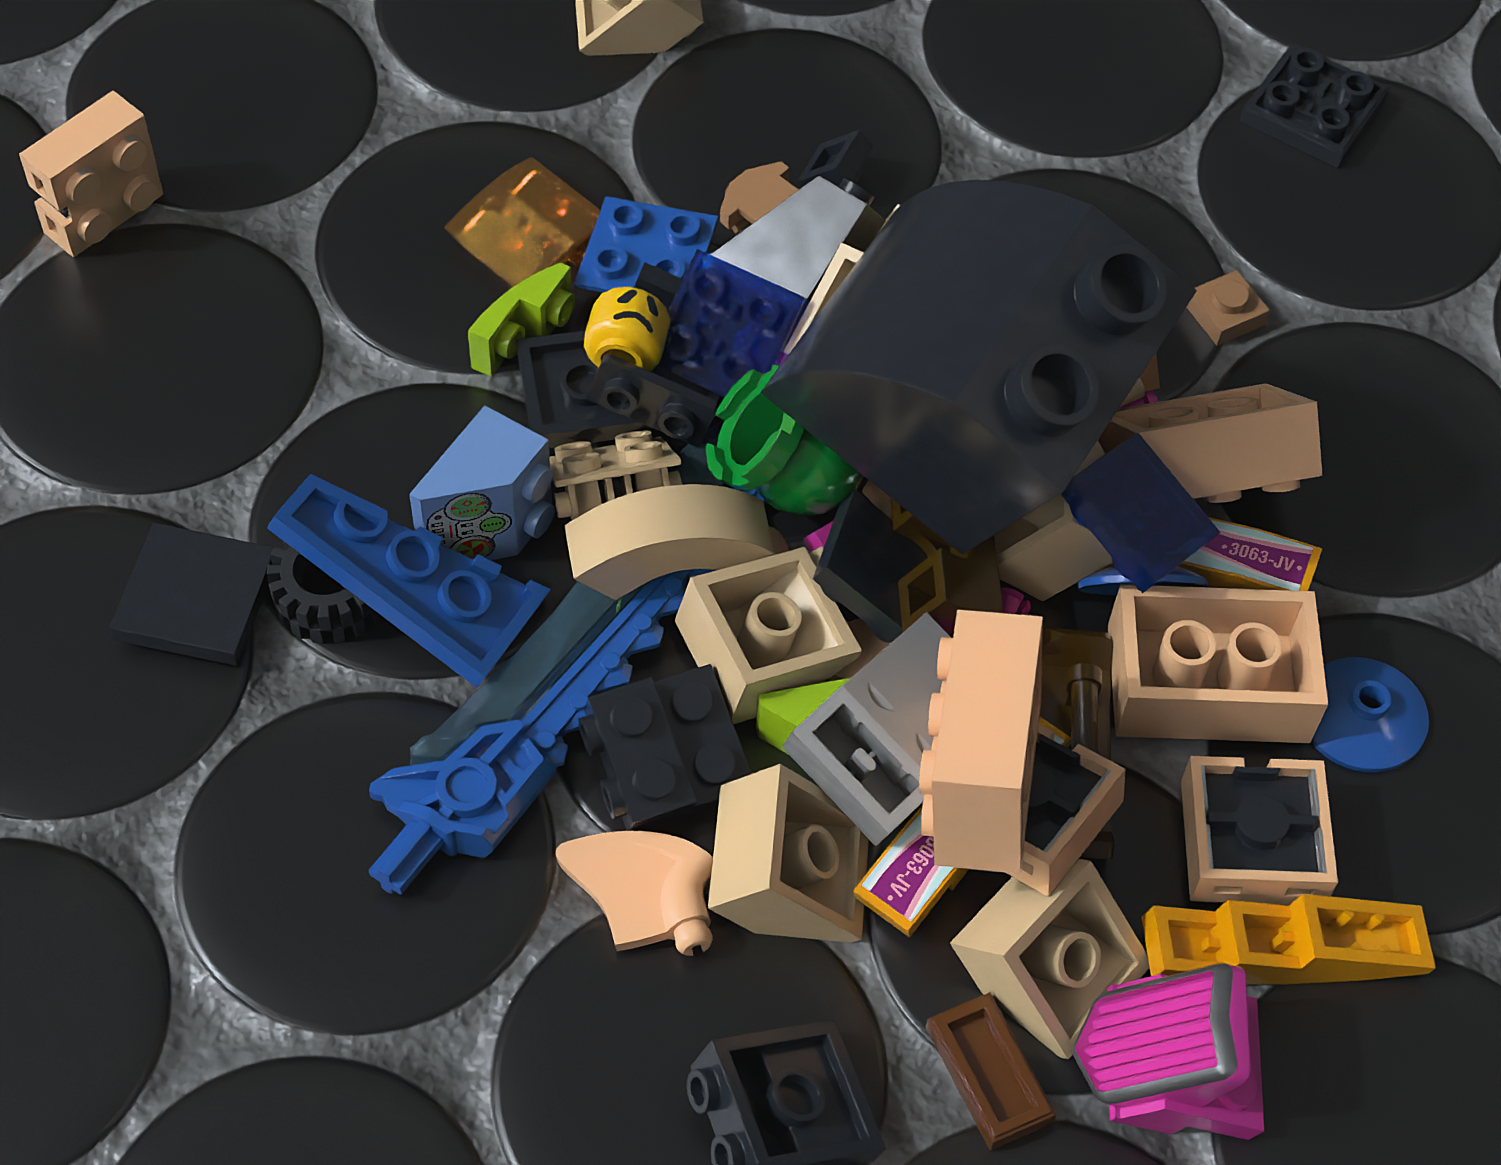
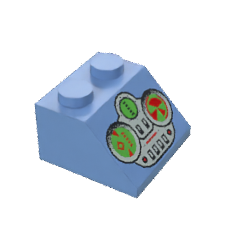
[409,405,555,560]

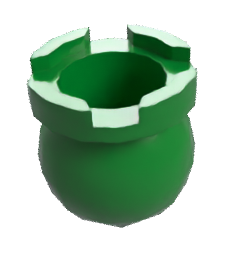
[706,365,864,516]

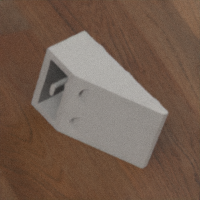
[782,612,951,846]

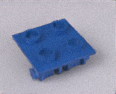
[574,196,719,292]

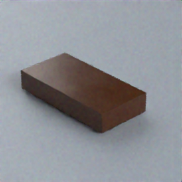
[926,992,1056,1151]

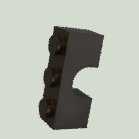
[891,498,1003,638]

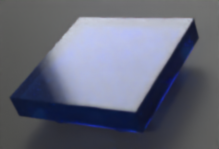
[657,249,809,397]
[1061,433,1220,594]

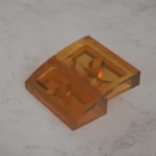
[444,157,601,287]

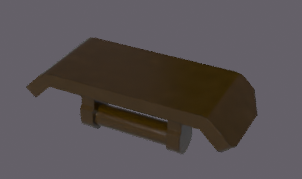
[1040,627,1115,860]

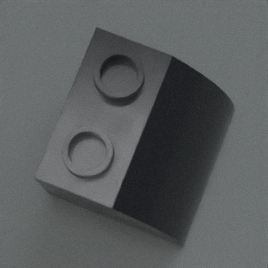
[760,180,1197,555]

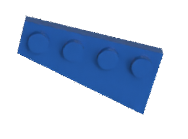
[267,474,551,688]

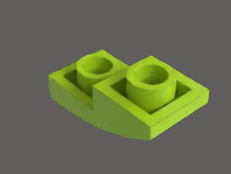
[468,262,576,377]

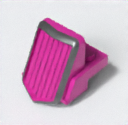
[1072,963,1264,1140]

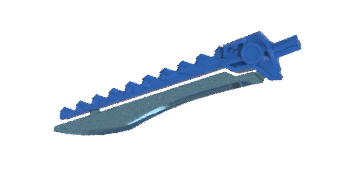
[369,420,768,895]

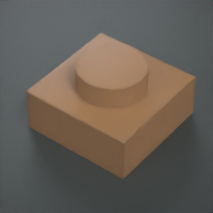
[1186,270,1270,346]

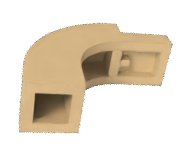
[565,484,789,601]

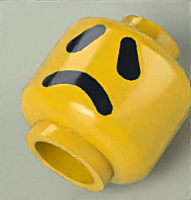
[584,286,670,372]

